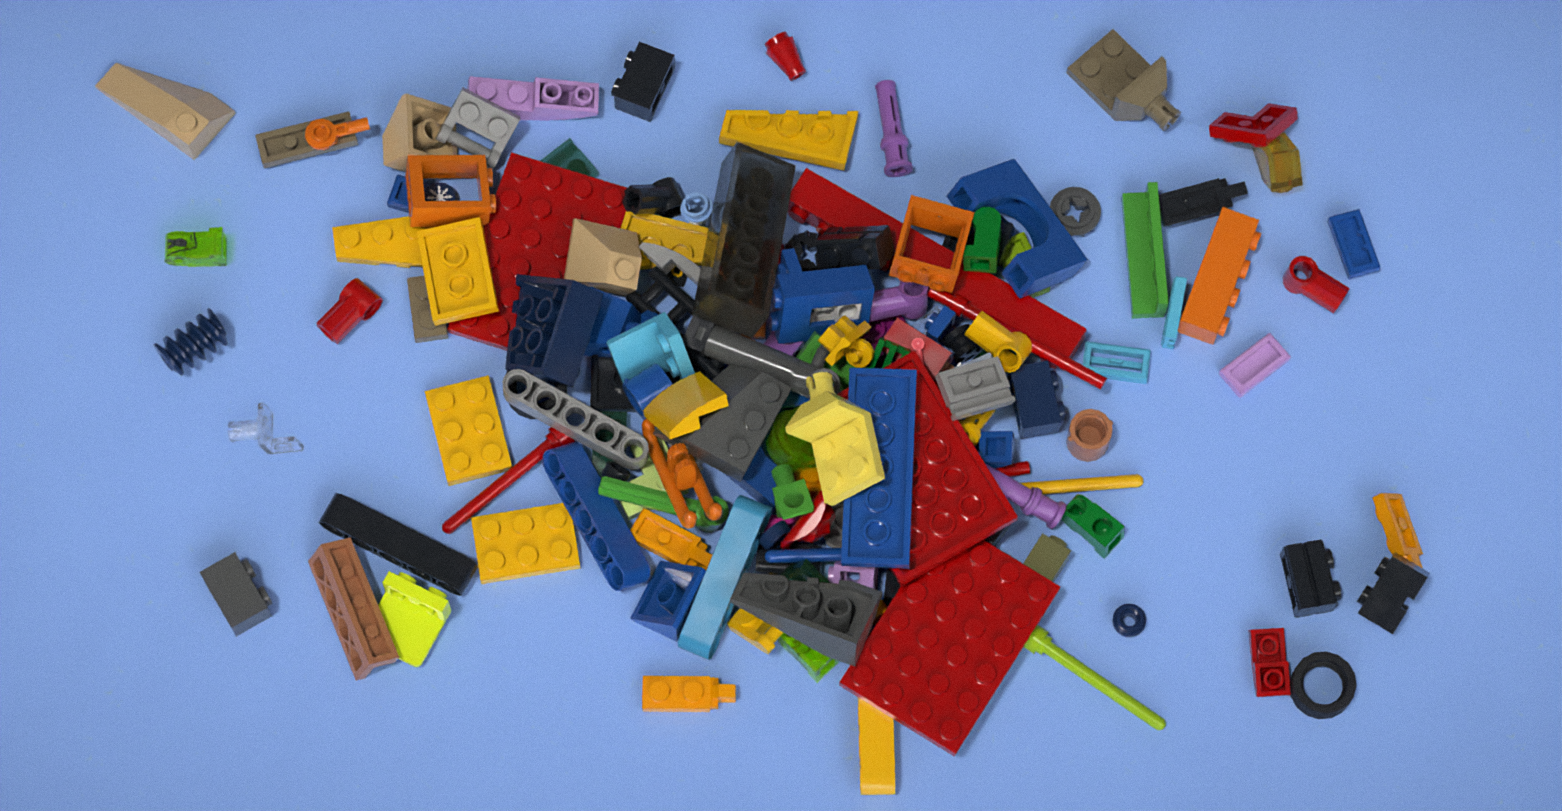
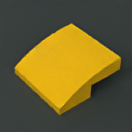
[643,371,729,439]

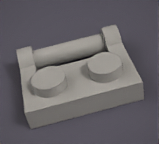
[435,87,520,169]

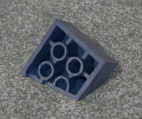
[505,274,604,387]

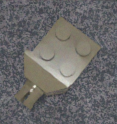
[1066,29,1181,131]

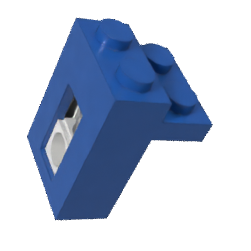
[767,248,875,344]

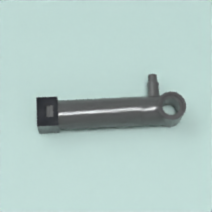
[682,313,843,399]

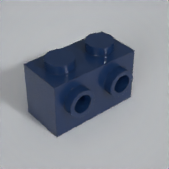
[1007,360,1066,439]

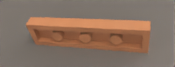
[308,537,399,681]

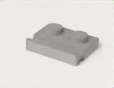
[935,356,1016,421]

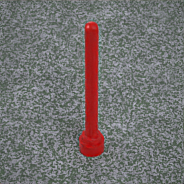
[442,427,575,534]

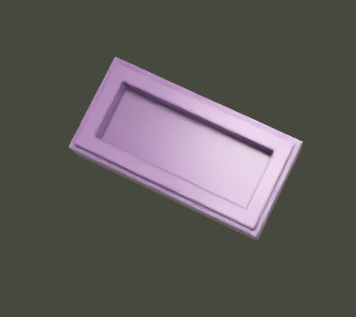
[1219,333,1291,398]

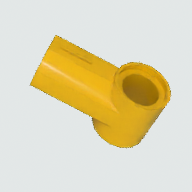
[964,311,1032,373]

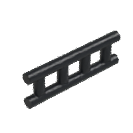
[626,266,724,379]

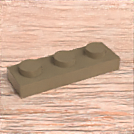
[255,111,358,168]

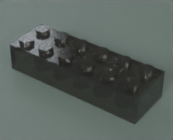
[692,142,796,338]

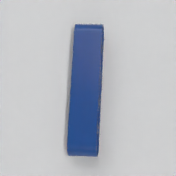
[542,442,650,591]

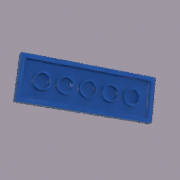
[841,368,917,568]

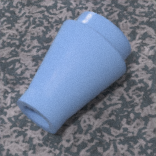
[680,192,713,228]

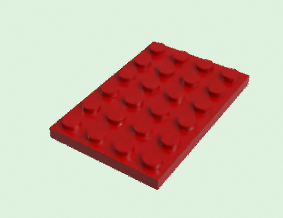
[447,152,627,351]
[836,350,1018,587]
[839,540,1060,757]

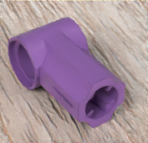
[869,281,928,322]

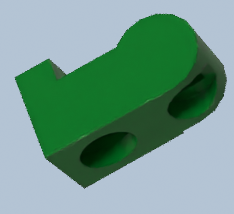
[963,207,1001,273]
[1061,494,1125,559]

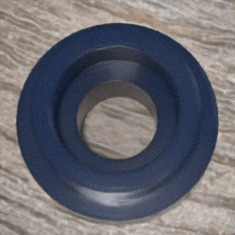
[1112,604,1146,637]

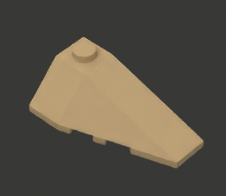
[95,63,236,160]

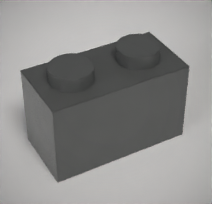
[200,552,272,637]

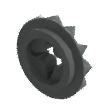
[1049,187,1101,236]

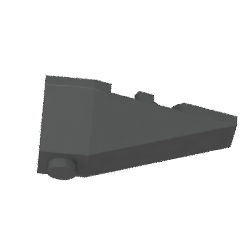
[730,573,882,666]

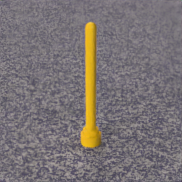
[1021,474,1144,494]

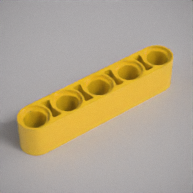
[857,632,895,795]

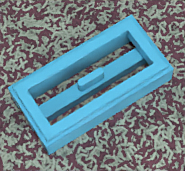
[1161,276,1187,350]
[1083,341,1151,384]

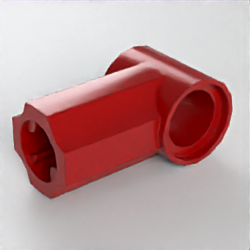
[1282,256,1350,314]
[316,278,383,344]

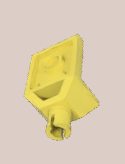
[785,372,885,506]

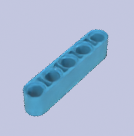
[678,495,772,660]

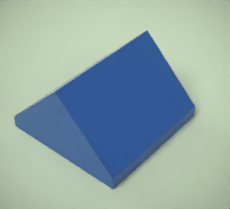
[630,561,706,642]

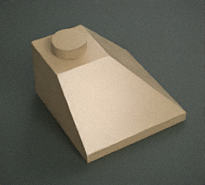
[382,93,458,172]
[564,218,642,296]

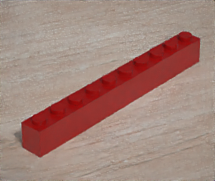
[786,168,1087,371]

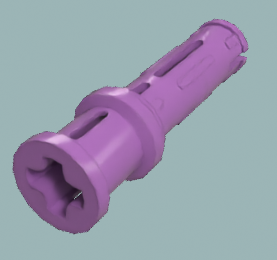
[875,80,913,177]
[985,463,1066,529]

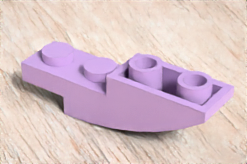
[467,76,599,121]

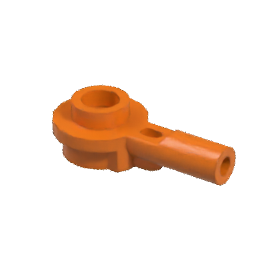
[305,117,370,150]

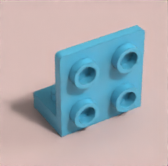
[606,312,695,384]

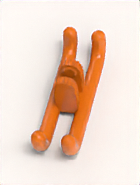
[642,419,722,529]

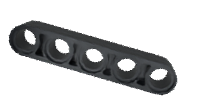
[318,493,478,596]

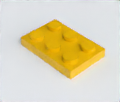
[416,217,499,326]
[424,375,512,486]
[471,503,580,584]

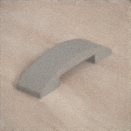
[639,242,741,335]

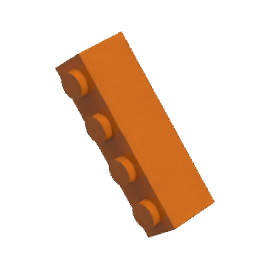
[1178,207,1261,345]

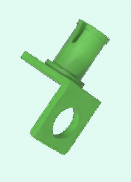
[771,464,814,520]

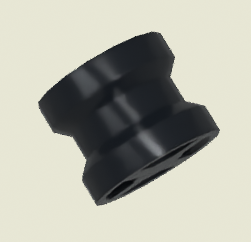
[942,324,983,364]

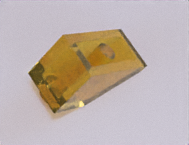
[1251,132,1303,193]

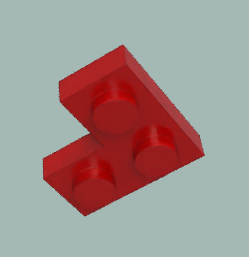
[1209,103,1298,147]

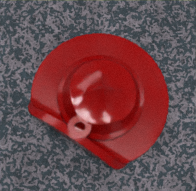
[780,490,835,549]

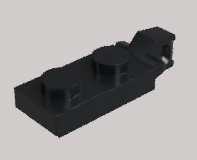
[1159,178,1248,227]

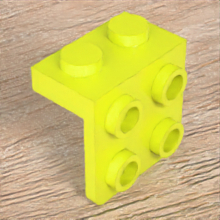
[378,571,451,667]

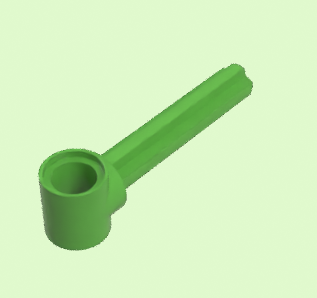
[598,476,729,532]

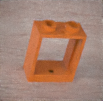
[405,155,496,227]
[889,195,974,293]

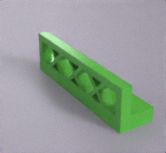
[1121,182,1168,319]

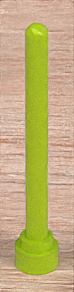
[1024,625,1166,730]

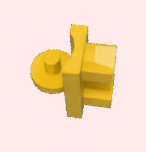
[818,315,874,368]

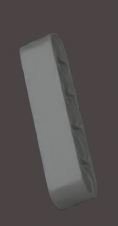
[502,369,649,470]

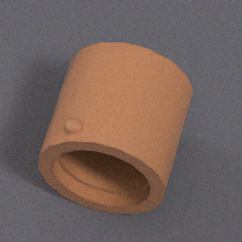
[1066,409,1113,462]

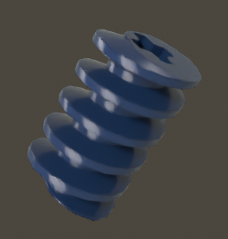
[153,308,228,375]

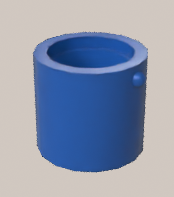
[622,363,673,420]

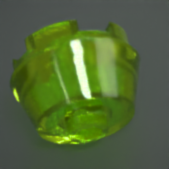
[766,406,816,473]

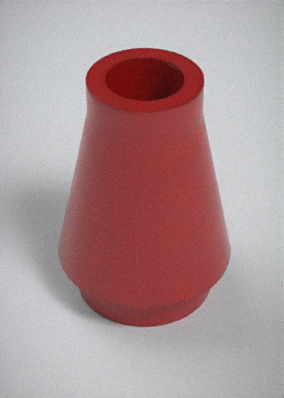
[764,31,806,81]

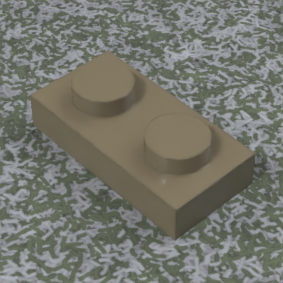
[407,276,448,343]

